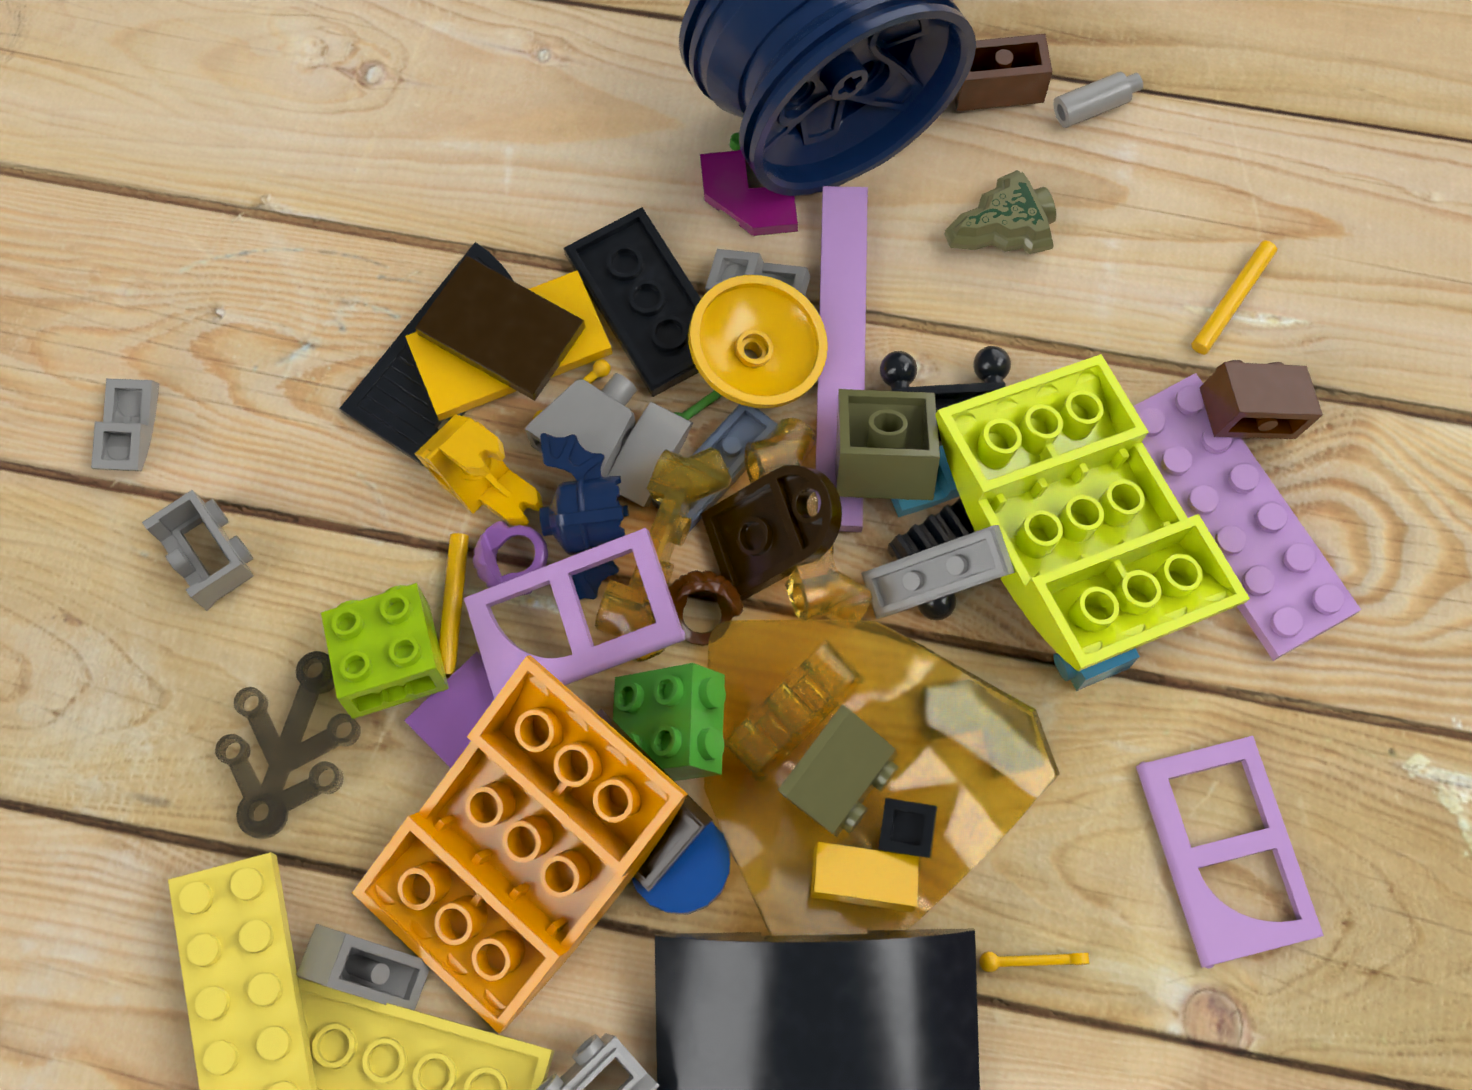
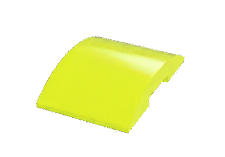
[935,354,1250,671]

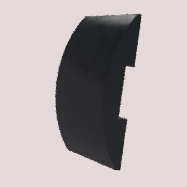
[655,928,980,1090]

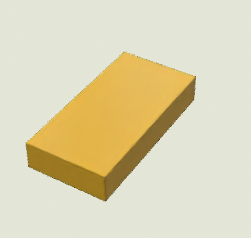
[810,842,919,912]

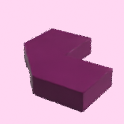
[700,150,798,236]

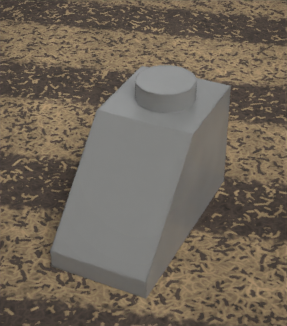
[296,924,430,1010]

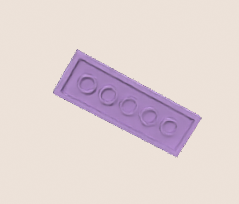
[1133,373,1361,661]

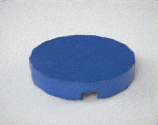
[632,822,730,915]

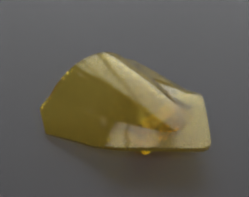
[704,620,1060,935]

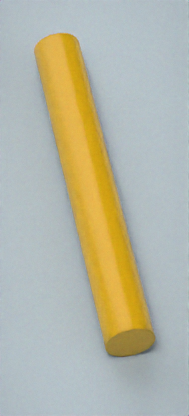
[1191,240,1277,355]
[439,533,469,678]

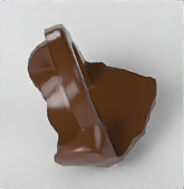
[668,570,743,646]

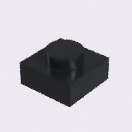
[878,798,938,858]

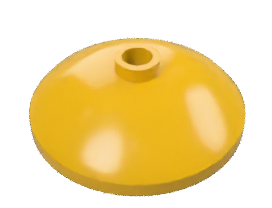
[688,275,828,408]

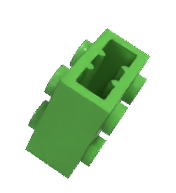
[613,663,726,781]

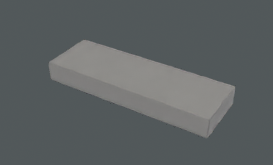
[861,525,1015,619]

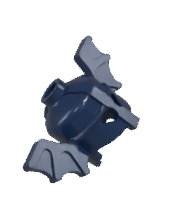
[539,433,629,600]

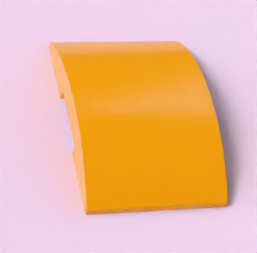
[352,655,688,1034]

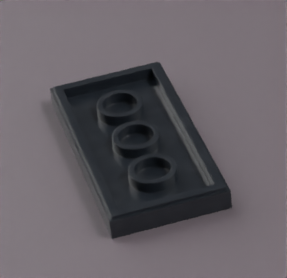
[564,207,701,397]

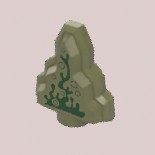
[944,170,1056,254]

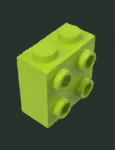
[321,583,449,719]

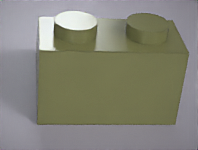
[835,389,940,500]
[778,704,899,837]

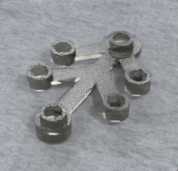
[215,651,361,839]

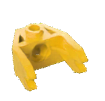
[415,414,543,526]

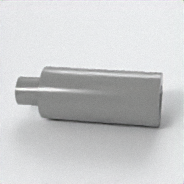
[1053,72,1143,128]

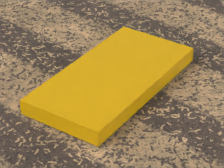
[405,270,613,421]

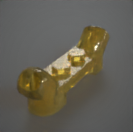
[744,418,872,629]
[595,447,732,662]

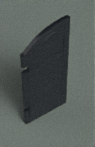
[339,242,513,466]

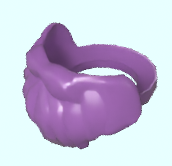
[473,521,548,596]

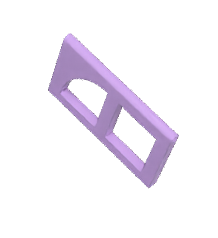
[464,528,685,699]
[1136,736,1324,969]

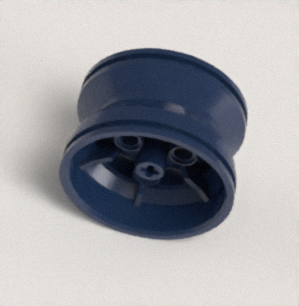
[679,0,976,196]

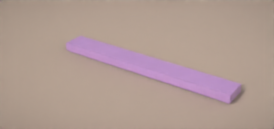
[814,186,868,532]

